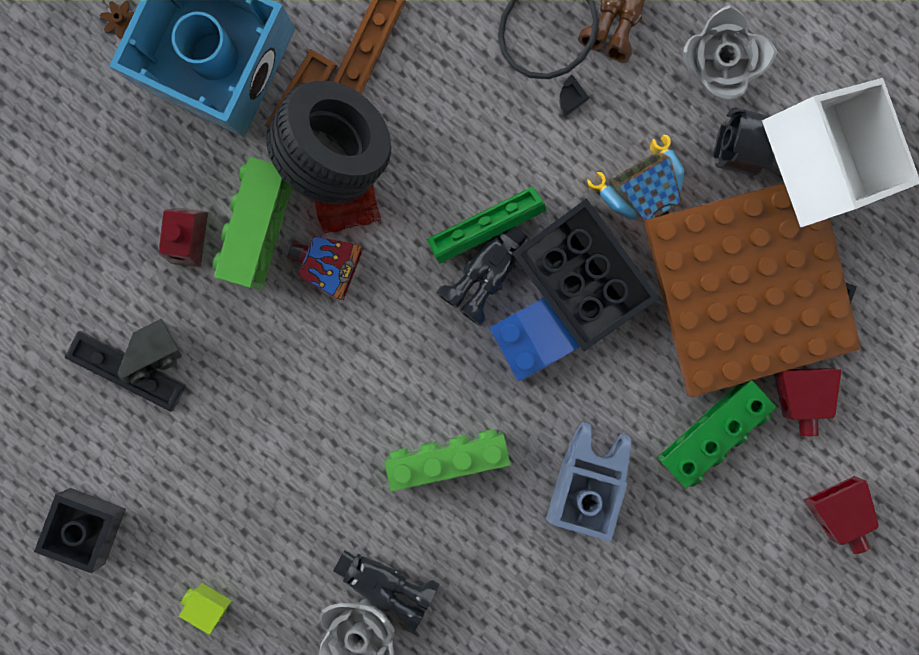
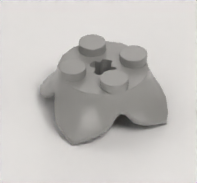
[683,5,778,100]
[319,599,395,655]

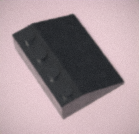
[512,198,659,351]

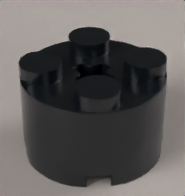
[713,107,774,176]

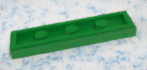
[426,187,547,264]

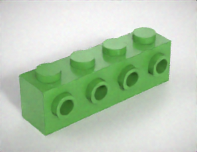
[384,429,510,491]

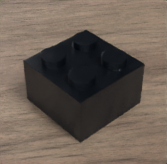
[34,488,126,574]

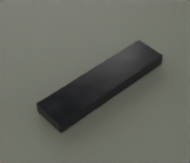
[64,331,186,412]

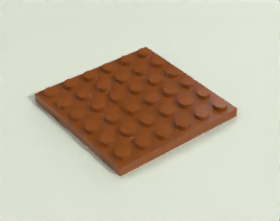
[643,183,861,397]

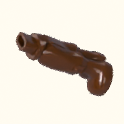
[578,0,645,63]

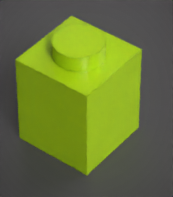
[178,583,232,635]

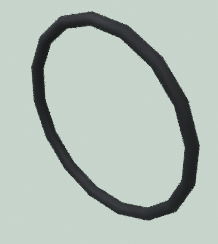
[498,0,599,80]

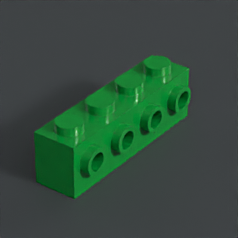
[656,380,776,489]

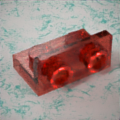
[315,184,381,233]

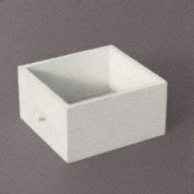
[762,78,919,227]

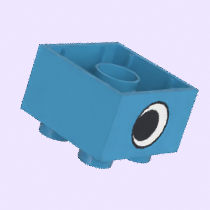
[109,0,296,137]

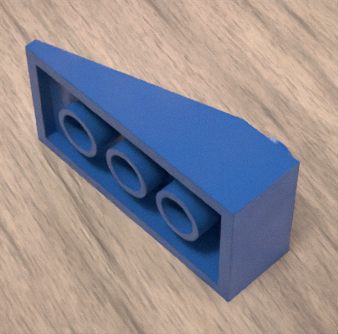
[488,297,580,381]

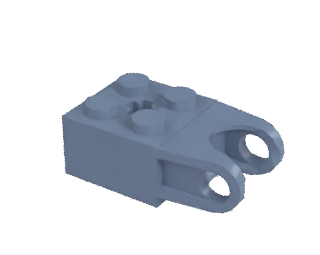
[546,422,631,542]

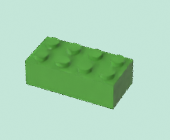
[212,156,293,290]

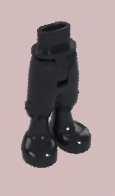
[436,227,528,326]
[333,550,440,634]

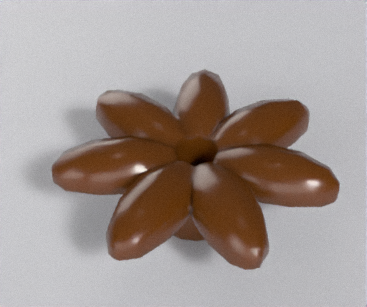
[100,0,134,39]

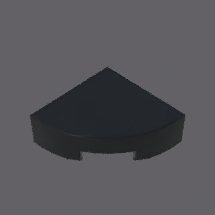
[559,74,590,117]

